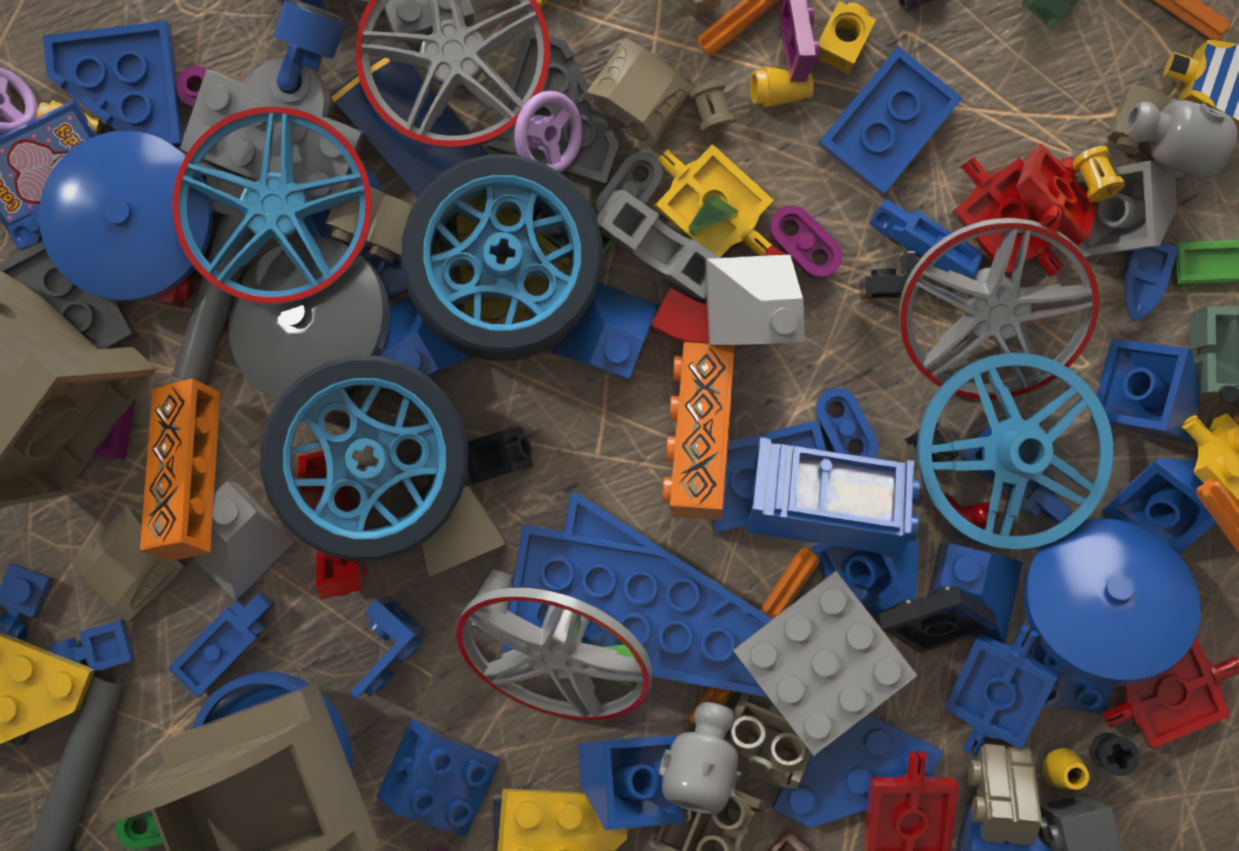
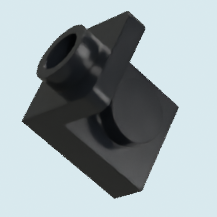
[860,250,918,299]
[467,427,533,484]

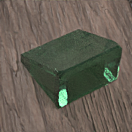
[1021,0,1079,29]
[688,194,739,238]

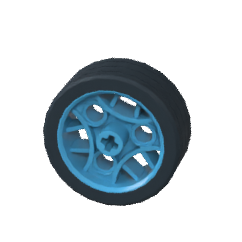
[401,154,602,361]
[260,356,468,561]

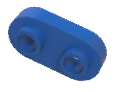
[815,388,878,459]

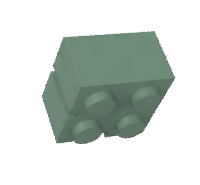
[1190,306,1239,396]

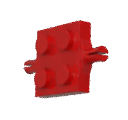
[1016,144,1099,246]
[952,156,1064,277]
[1102,637,1239,749]
[862,751,959,851]

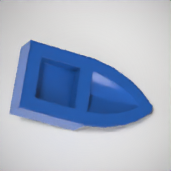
[1122,242,1179,322]

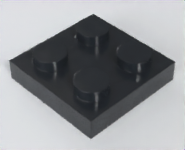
[879,586,998,653]

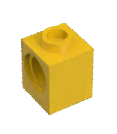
[819,1,876,75]

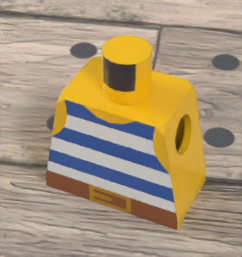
[1163,40,1239,134]

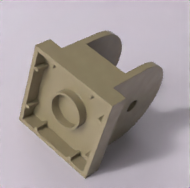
[0,271,157,508]
[97,682,380,851]

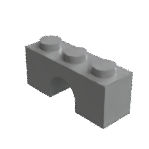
[596,190,719,299]

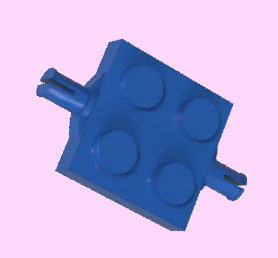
[944,625,1060,757]

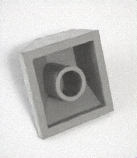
[1076,161,1177,258]
[705,255,805,345]
[192,481,297,601]

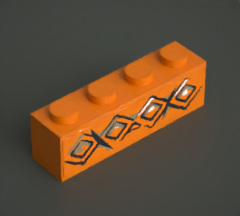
[663,342,735,520]
[140,378,220,561]

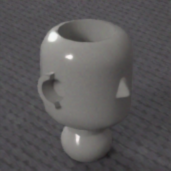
[1124,100,1238,178]
[659,702,741,814]

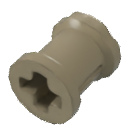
[689,80,736,133]

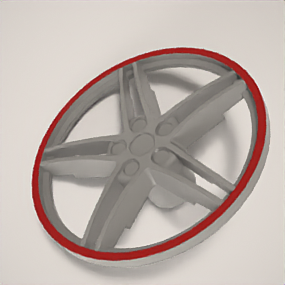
[355,0,551,149]
[899,218,1099,400]
[456,588,652,720]

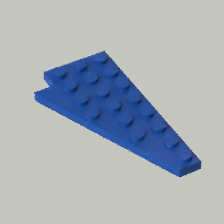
[502,492,773,697]

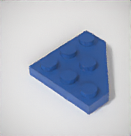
[43,21,183,147]
[772,714,944,828]

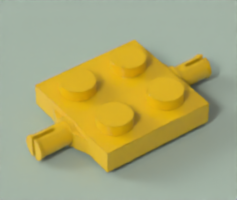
[655,144,774,258]
[1182,413,1239,508]

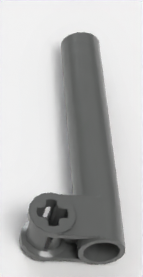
[172,173,255,384]
[28,675,125,851]

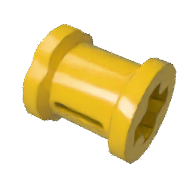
[1072,146,1125,202]

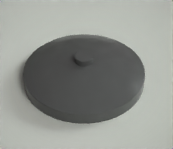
[228,237,390,399]

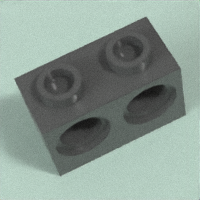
[1038,794,1122,851]

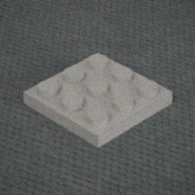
[733,571,918,756]

